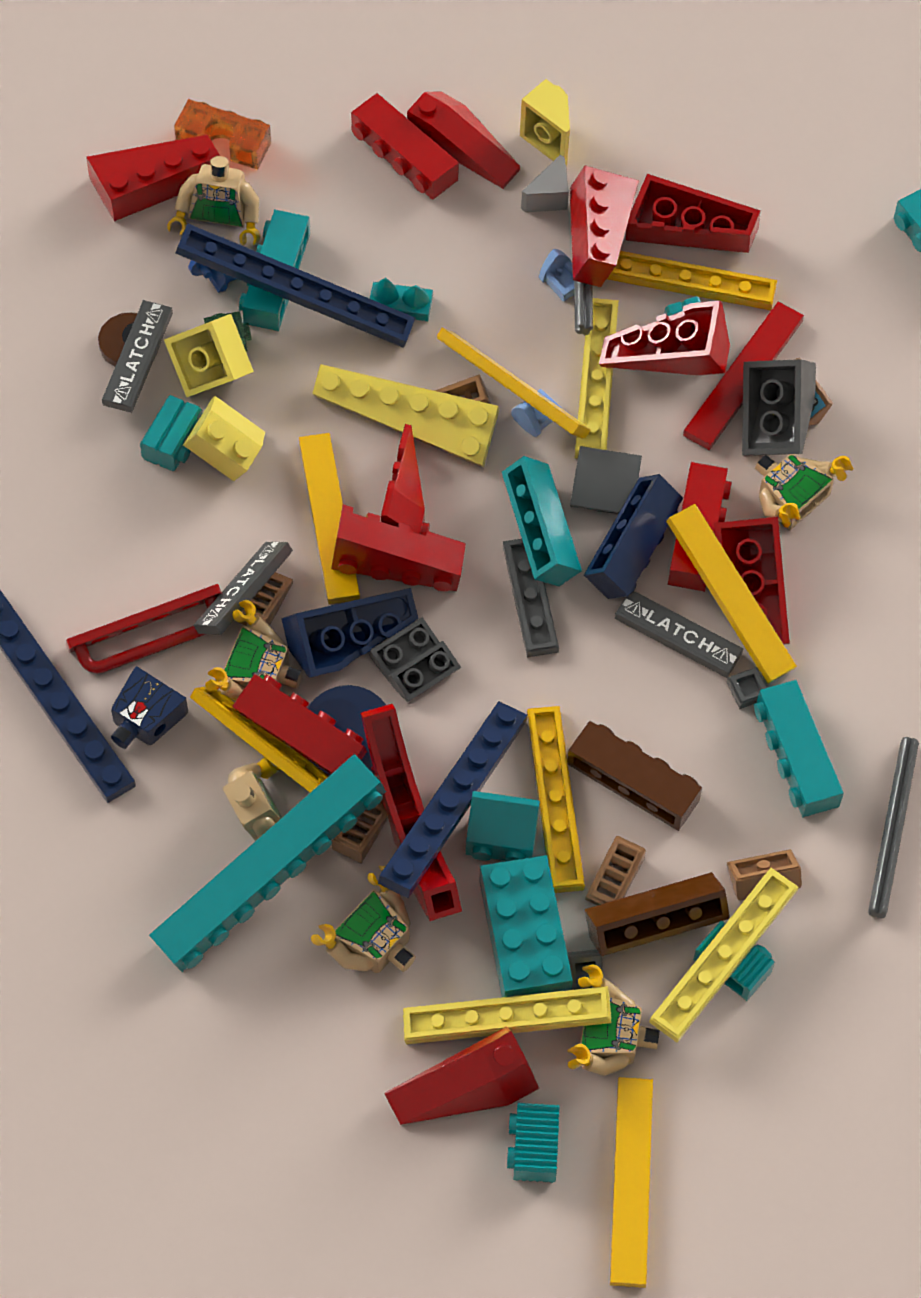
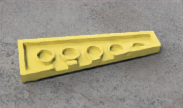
[312,364,500,467]

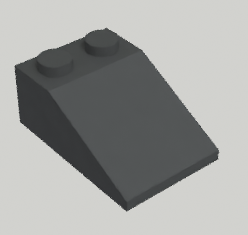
[742,359,816,455]

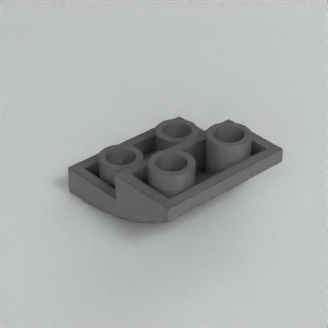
[570,446,642,514]
[368,617,461,702]

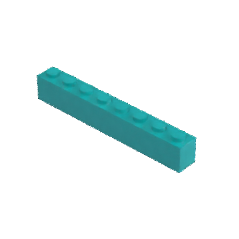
[149,754,386,972]

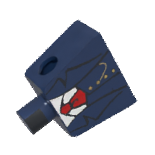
[111,666,188,749]

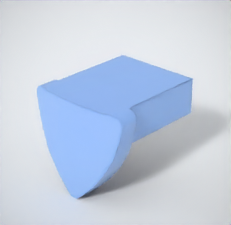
[539,249,574,302]
[511,389,562,437]

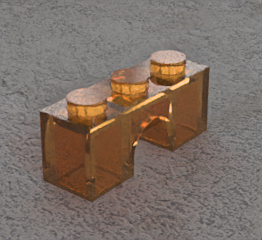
[174,99,271,170]

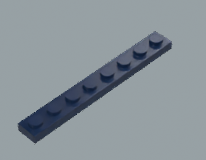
[175,223,415,348]
[0,590,136,803]
[378,701,527,898]

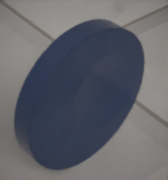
[307,685,386,776]

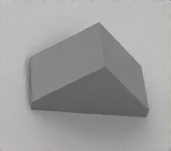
[521,155,569,212]

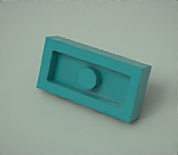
[370,278,433,321]

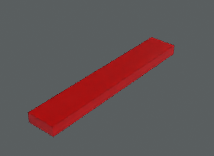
[683,301,804,451]

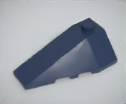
[281,588,419,678]

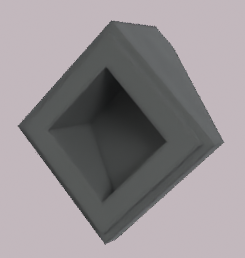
[567,950,603,990]

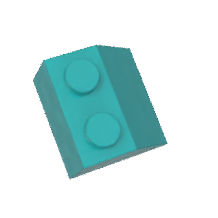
[466,791,540,862]

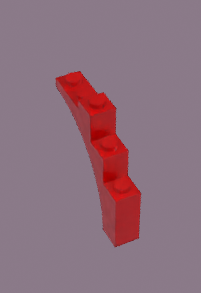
[360,704,462,921]

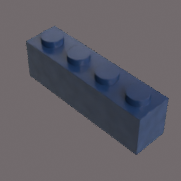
[584,474,683,599]

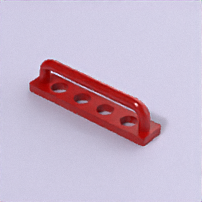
[66,584,222,674]

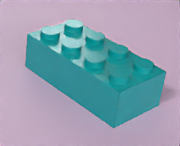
[479,855,573,997]

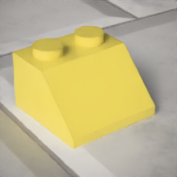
[520,79,570,166]
[164,314,254,397]
[183,396,265,481]

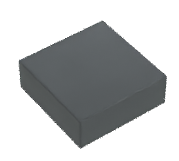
[727,667,767,709]

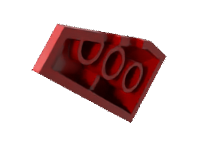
[407,91,520,189]
[599,300,730,376]
[381,424,430,535]
[714,517,790,645]
[384,1026,540,1125]

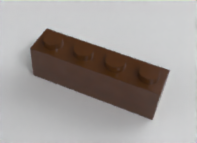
[567,721,702,831]
[584,872,730,957]

